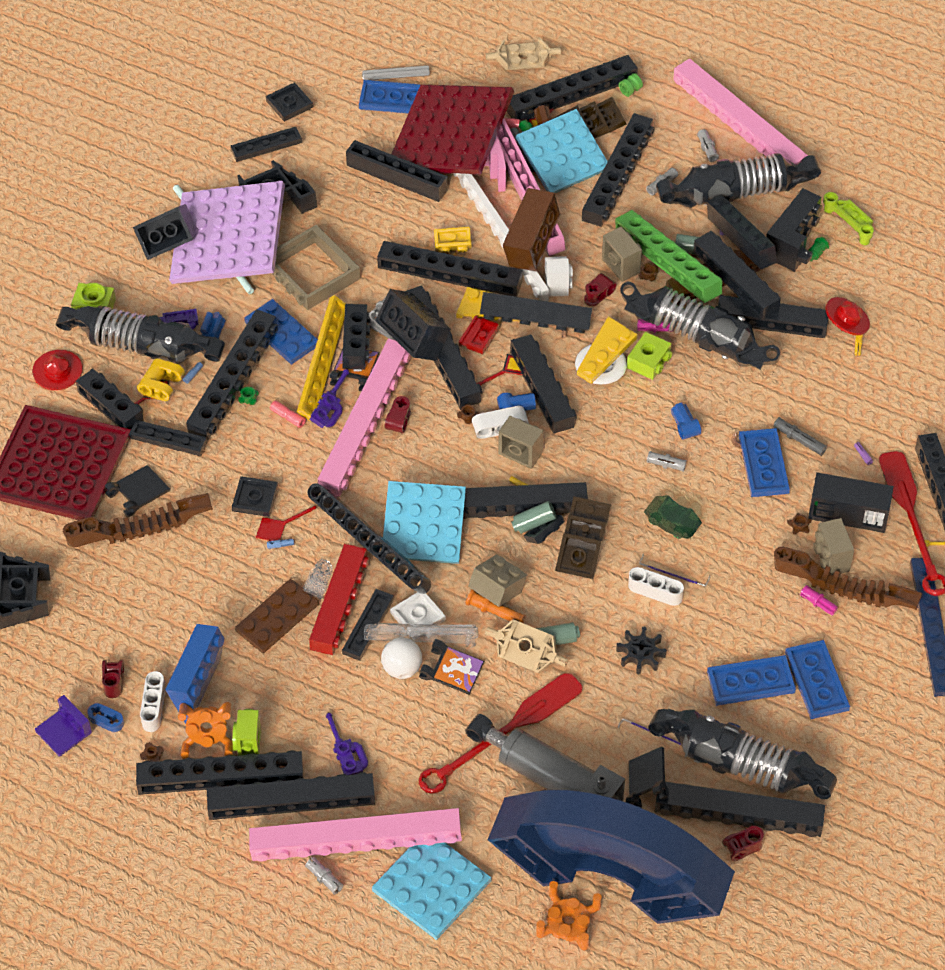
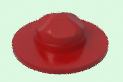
[825,297,870,336]
[32,350,83,390]

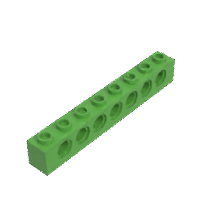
[615,210,723,303]

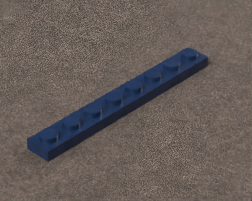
[910,558,945,697]

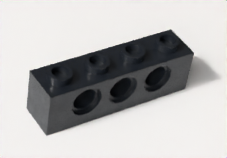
[342,304,370,370]
[76,368,144,429]

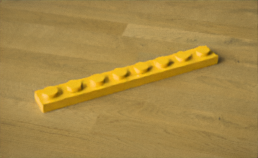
[297,295,346,422]

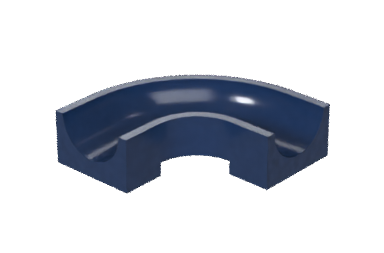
[487,790,735,924]

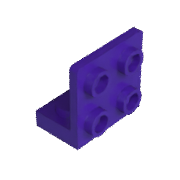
[35,695,92,757]

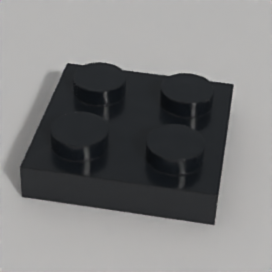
[265,82,313,122]
[232,476,278,517]

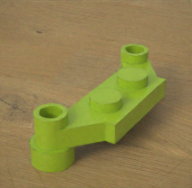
[823,192,874,245]

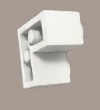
[545,256,573,297]

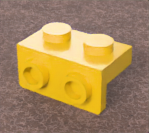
[434,227,472,254]

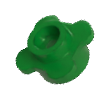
[238,387,259,405]

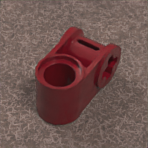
[584,273,617,306]
[384,396,411,433]
[102,660,124,699]
[722,826,764,861]

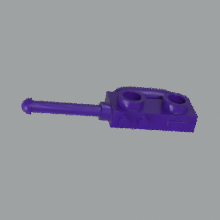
[159,309,199,330]
[309,369,349,428]
[326,713,368,775]

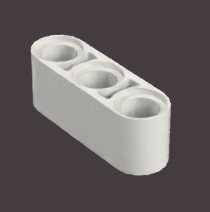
[472,406,529,439]
[628,567,684,606]
[140,671,166,732]

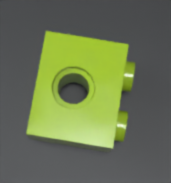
[71,283,116,310]
[627,332,672,380]
[232,709,261,756]

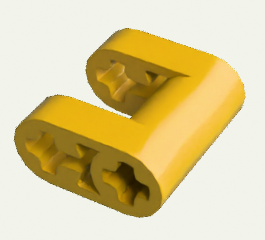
[137,359,185,401]

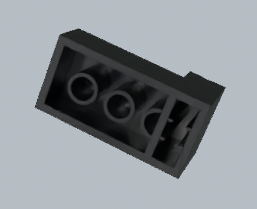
[766,188,822,272]

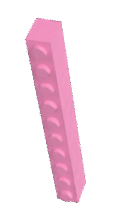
[674,59,808,165]
[497,119,565,256]
[318,338,411,497]
[249,808,462,862]

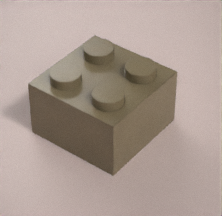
[602,227,642,282]
[498,416,543,469]
[813,518,854,575]
[468,554,527,607]

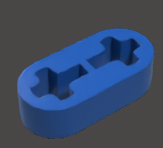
[87,703,124,732]

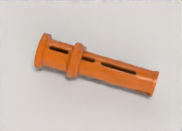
[466,589,526,623]

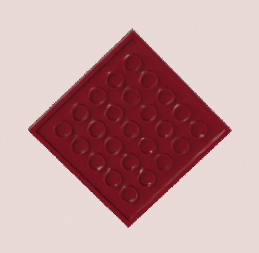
[391,85,515,174]
[0,405,131,520]

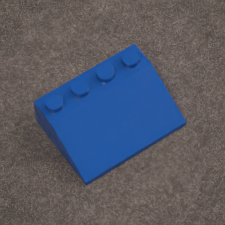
[165,624,225,724]

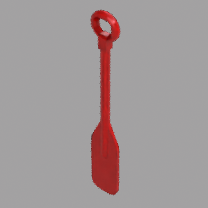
[879,451,945,596]
[418,673,582,794]

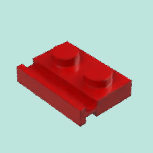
[459,316,499,354]

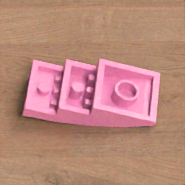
[485,136,506,192]

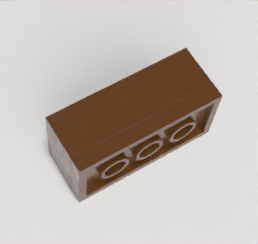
[503,188,560,272]

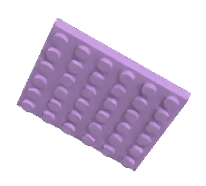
[169,181,285,284]

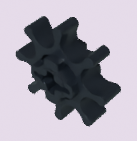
[616,627,667,674]

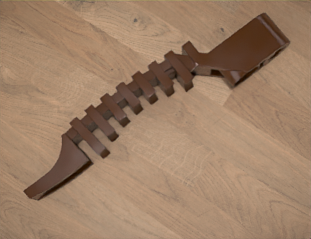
[63,493,213,547]
[774,546,922,610]

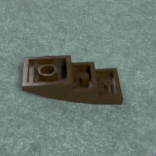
[552,97,627,139]
[555,496,612,579]

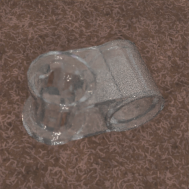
[303,559,332,599]

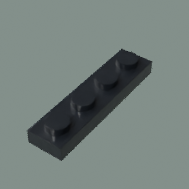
[230,126,302,162]
[129,420,207,456]
[342,589,394,661]

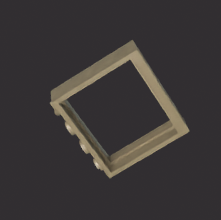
[272,225,360,310]

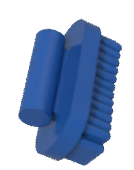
[200,312,226,339]

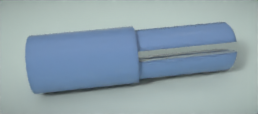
[183,362,203,384]
[267,539,294,549]

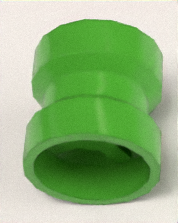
[619,74,643,97]

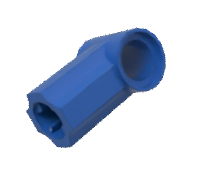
[497,393,536,411]
[671,402,701,440]

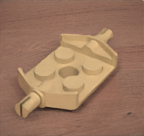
[486,37,561,70]
[485,620,568,674]

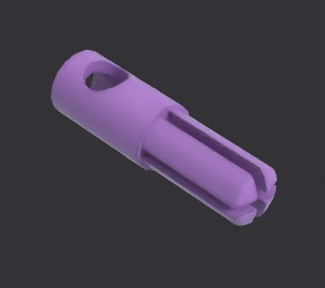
[854,442,873,465]

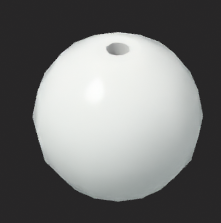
[381,637,422,679]

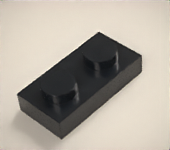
[523,514,565,544]

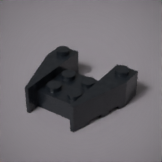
[237,160,317,214]
[0,552,51,629]

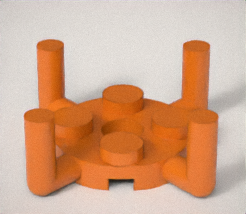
[178,702,233,759]
[536,881,602,951]

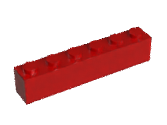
[309,544,370,655]

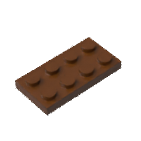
[235,578,319,654]

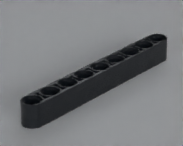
[307,483,431,594]

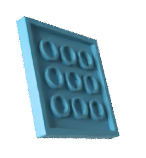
[516,109,608,193]
[382,481,466,564]
[372,843,491,940]

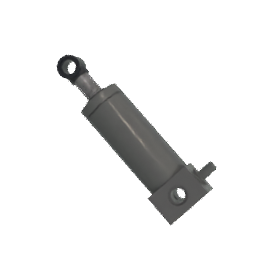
[465,714,625,801]

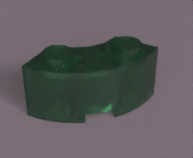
[644,495,702,539]

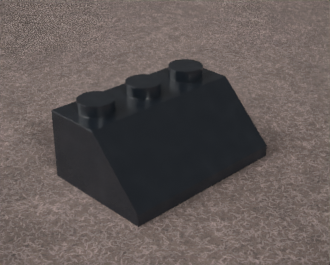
[133,204,194,260]

